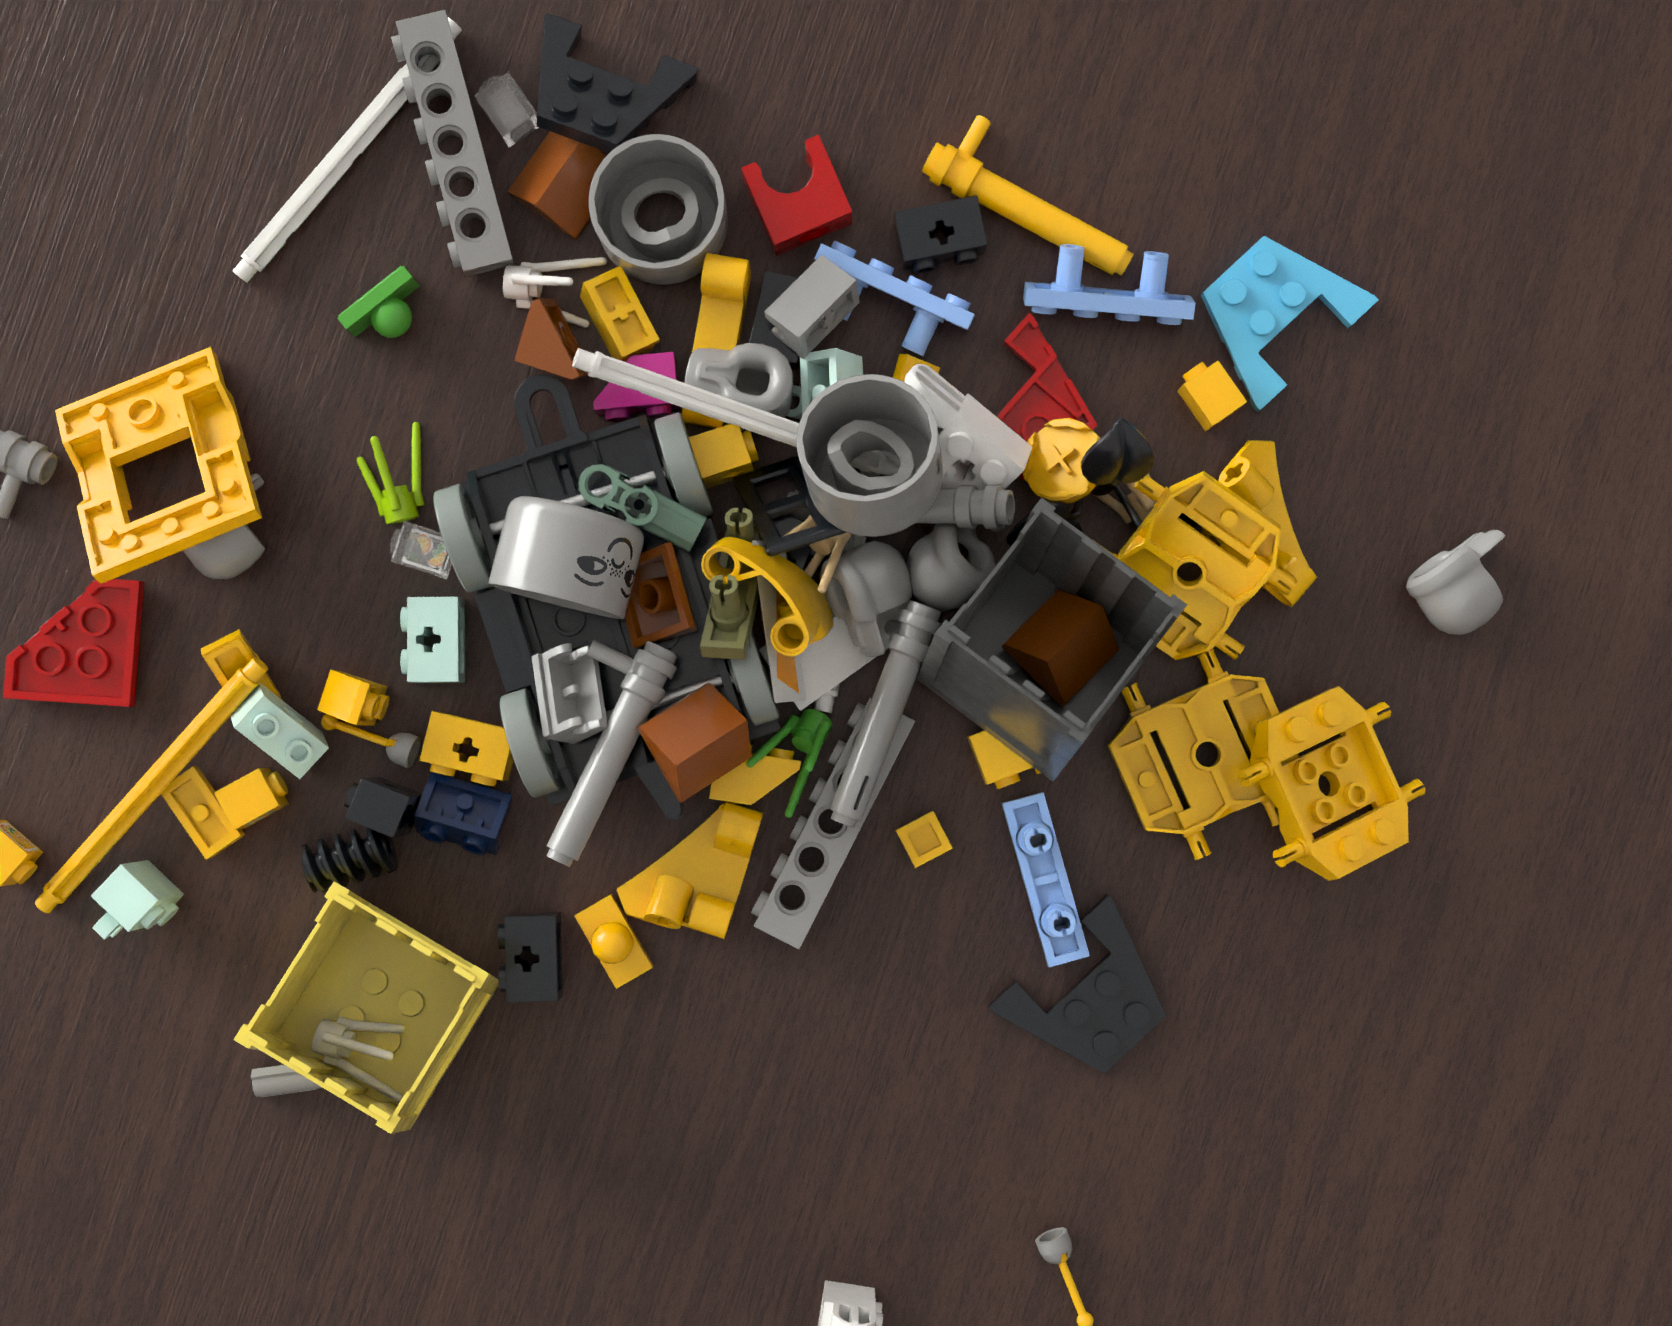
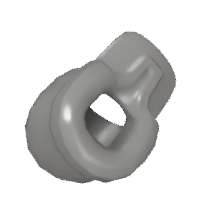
[684,343,793,418]
[183,473,266,579]
[906,524,995,612]
[1406,530,1506,635]
[820,541,913,657]

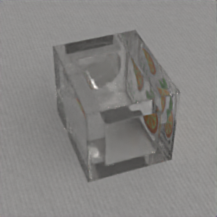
[474,72,539,148]
[389,521,452,580]

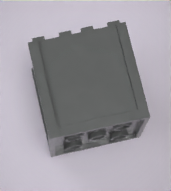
[917,498,1187,782]

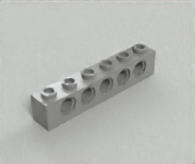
[391,10,514,277]
[751,698,915,949]

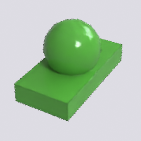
[337,266,420,338]

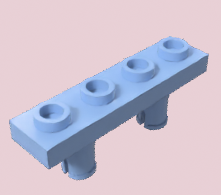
[814,241,975,356]
[1023,244,1196,325]
[1002,792,1090,967]

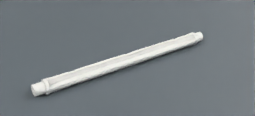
[232,17,462,283]
[572,348,900,477]

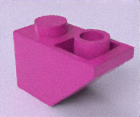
[593,352,681,422]

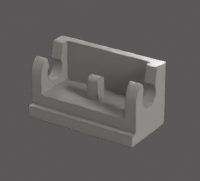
[764,255,860,359]
[531,643,608,744]

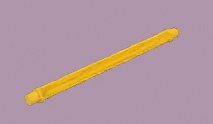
[35,657,268,914]

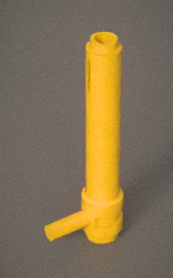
[922,115,1133,276]

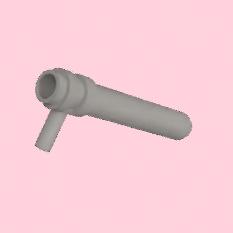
[0,430,58,519]
[787,485,1015,532]
[830,600,941,828]
[546,640,678,867]

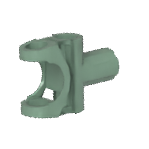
[578,464,706,553]

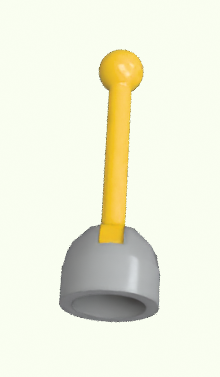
[321,714,421,769]
[1035,1227,1094,1326]

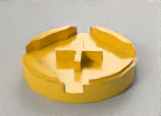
[1022,418,1100,503]

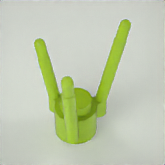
[356,422,425,525]

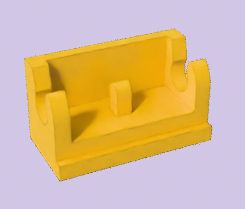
[580,266,660,362]

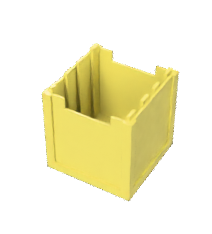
[233,881,499,1134]

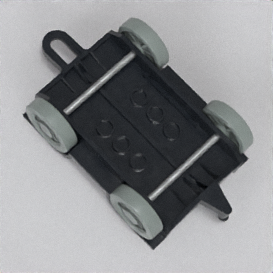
[433,374,781,821]

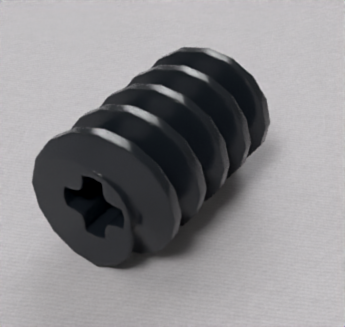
[301,827,398,893]

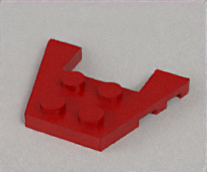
[996,313,1098,485]

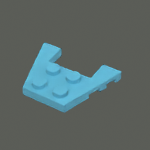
[1200,236,1379,412]

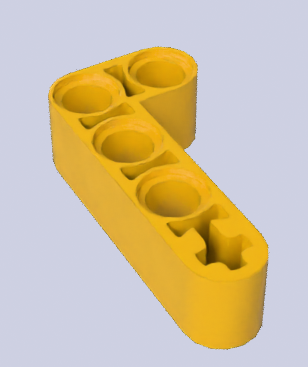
[682,253,751,428]

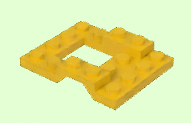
[55,347,262,584]

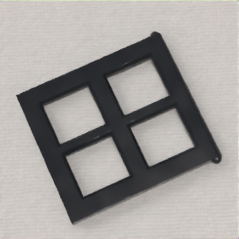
[733,456,863,557]

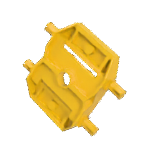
[1093,471,1298,660]
[1107,649,1299,860]
[1237,686,1425,881]

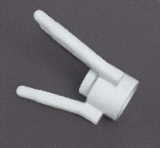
[503,257,607,328]
[312,1017,405,1102]

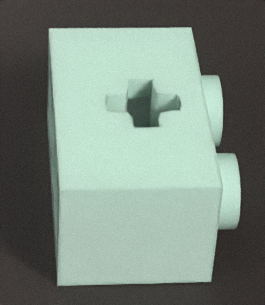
[400,597,465,683]
[230,683,329,779]

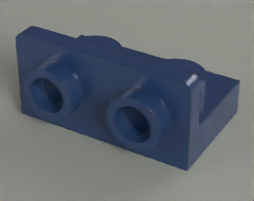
[414,772,512,855]

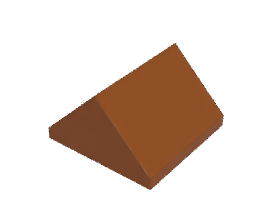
[507,131,606,240]
[514,298,589,380]
[625,542,698,649]
[1001,589,1119,707]
[637,683,752,802]

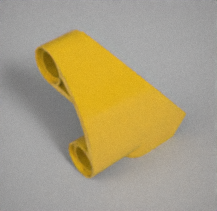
[1198,440,1317,607]
[701,537,834,656]
[616,802,763,939]

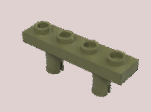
[700,508,773,660]

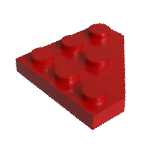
[3,579,145,707]

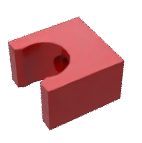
[741,135,852,257]

